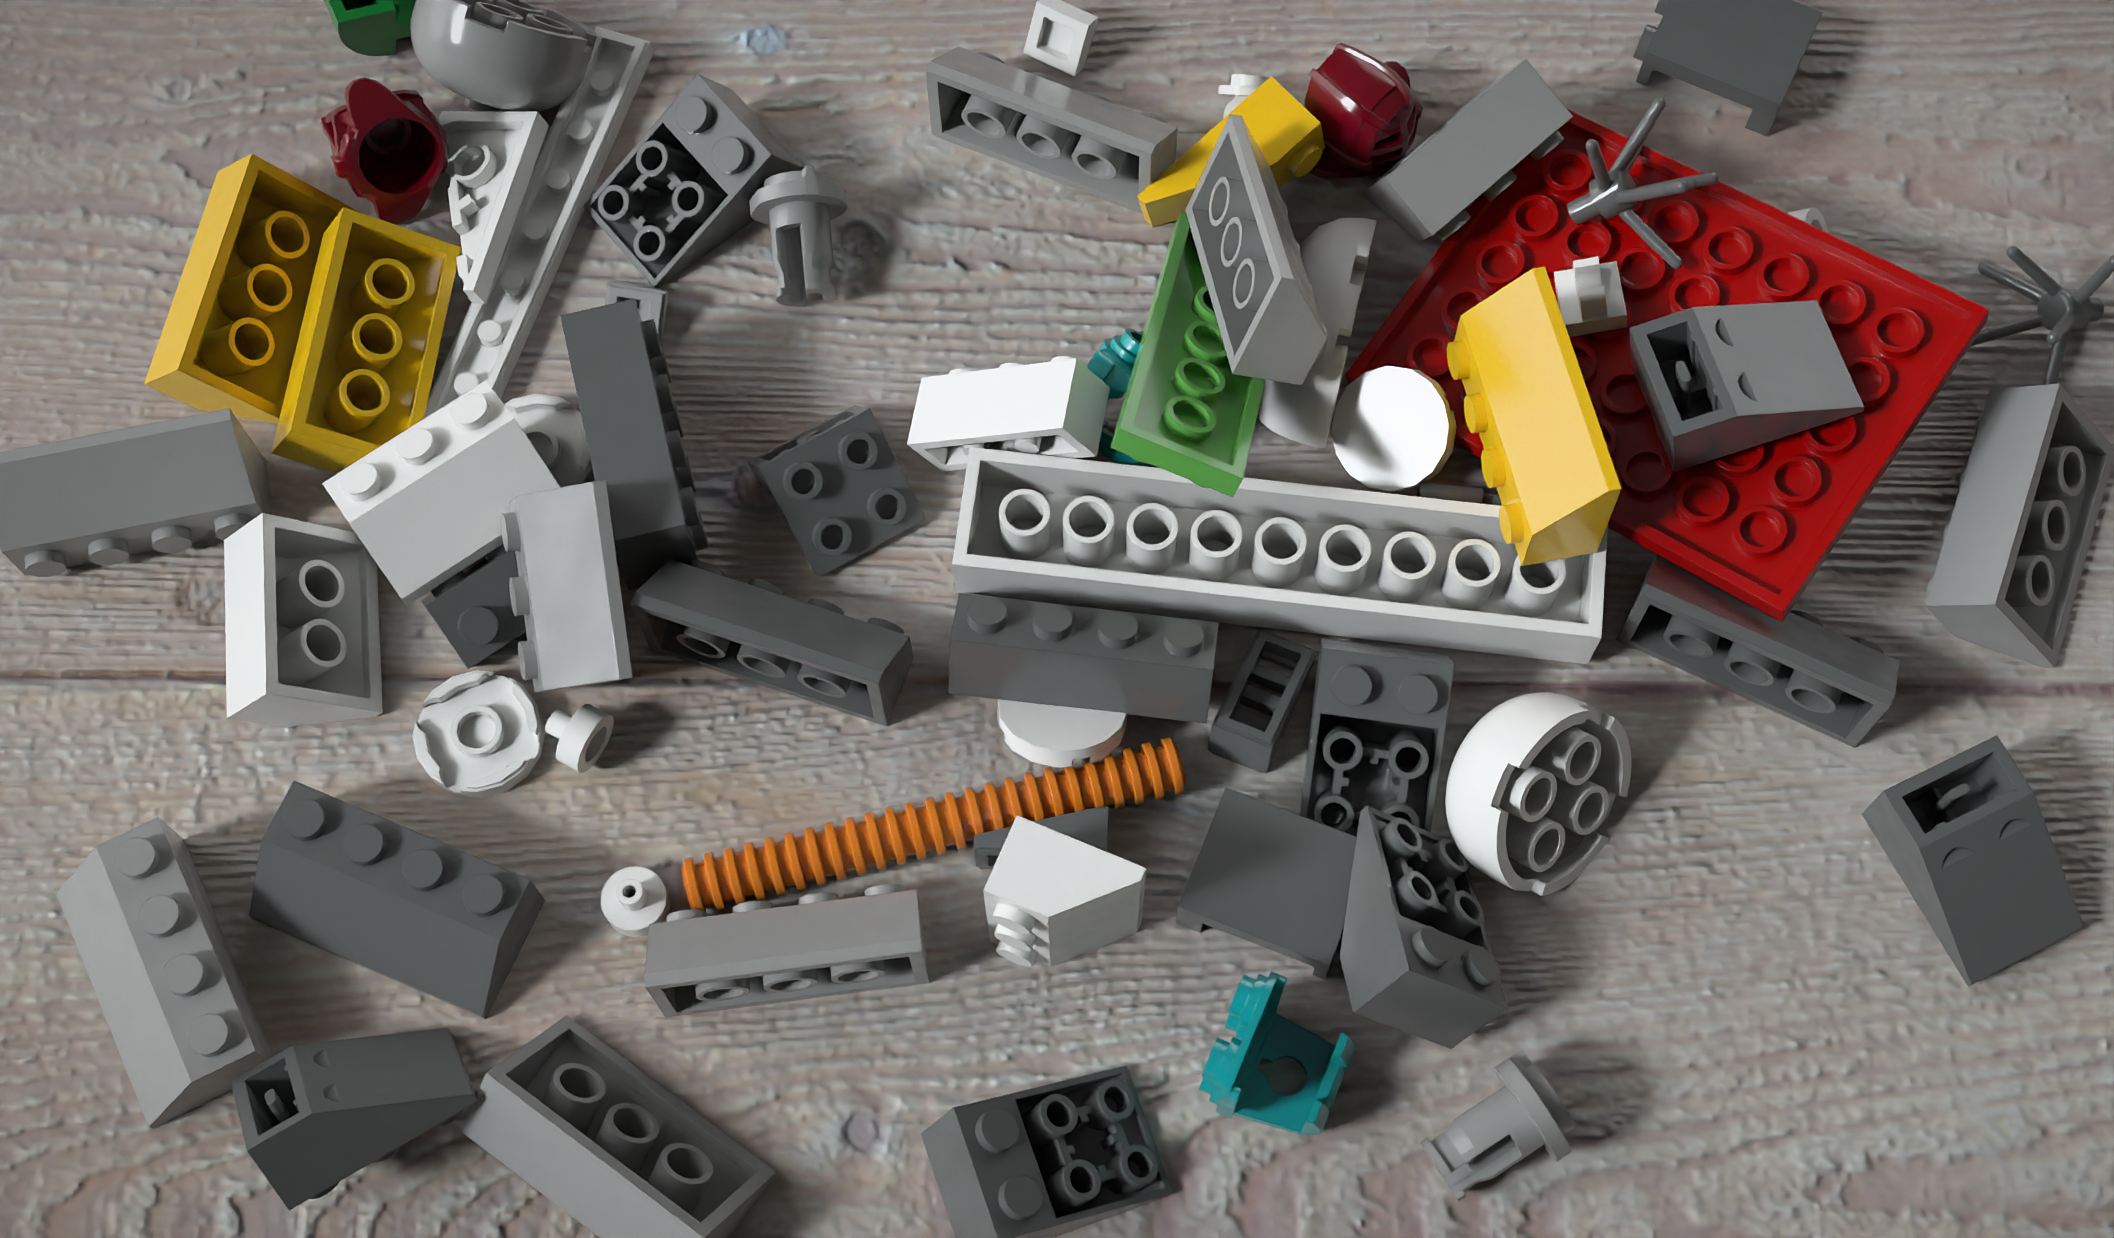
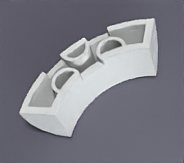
[1258,218,1377,449]

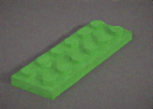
[1110,211,1266,497]

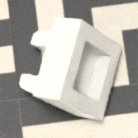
[1023,0,1098,76]
[1554,256,1627,337]

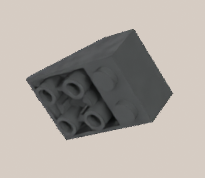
[583,74,804,289]
[1629,300,1864,472]
[1299,638,1454,837]
[1862,735,2084,987]
[1340,806,1508,1049]
[230,1028,478,1211]
[921,1065,1173,1238]

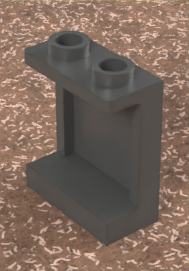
[1633,0,1823,136]
[1176,787,1357,980]

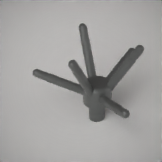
[1567,97,1718,269]
[1971,246,2114,385]

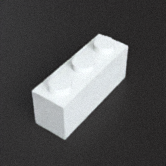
[907,356,1110,472]

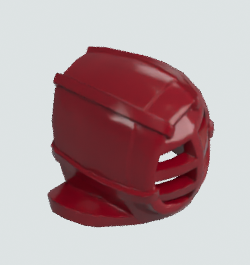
[1304,43,1423,178]
[321,78,448,225]

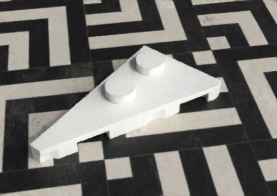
[439,111,549,304]

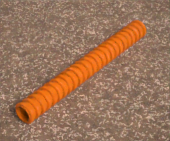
[681,737,1186,912]

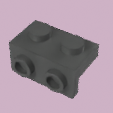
[421,544,526,669]

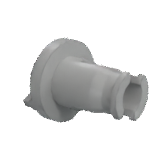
[749,165,847,307]
[1420,1049,1576,1201]

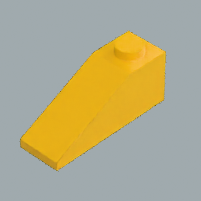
[1137,76,1325,227]

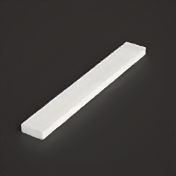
[424,26,654,419]

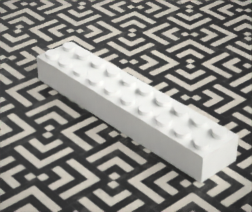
[952,447,1608,664]

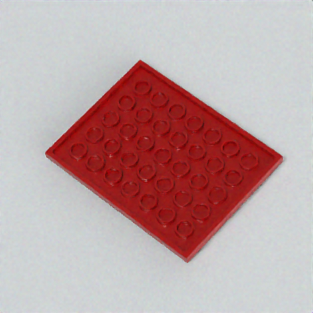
[1345,109,1990,622]

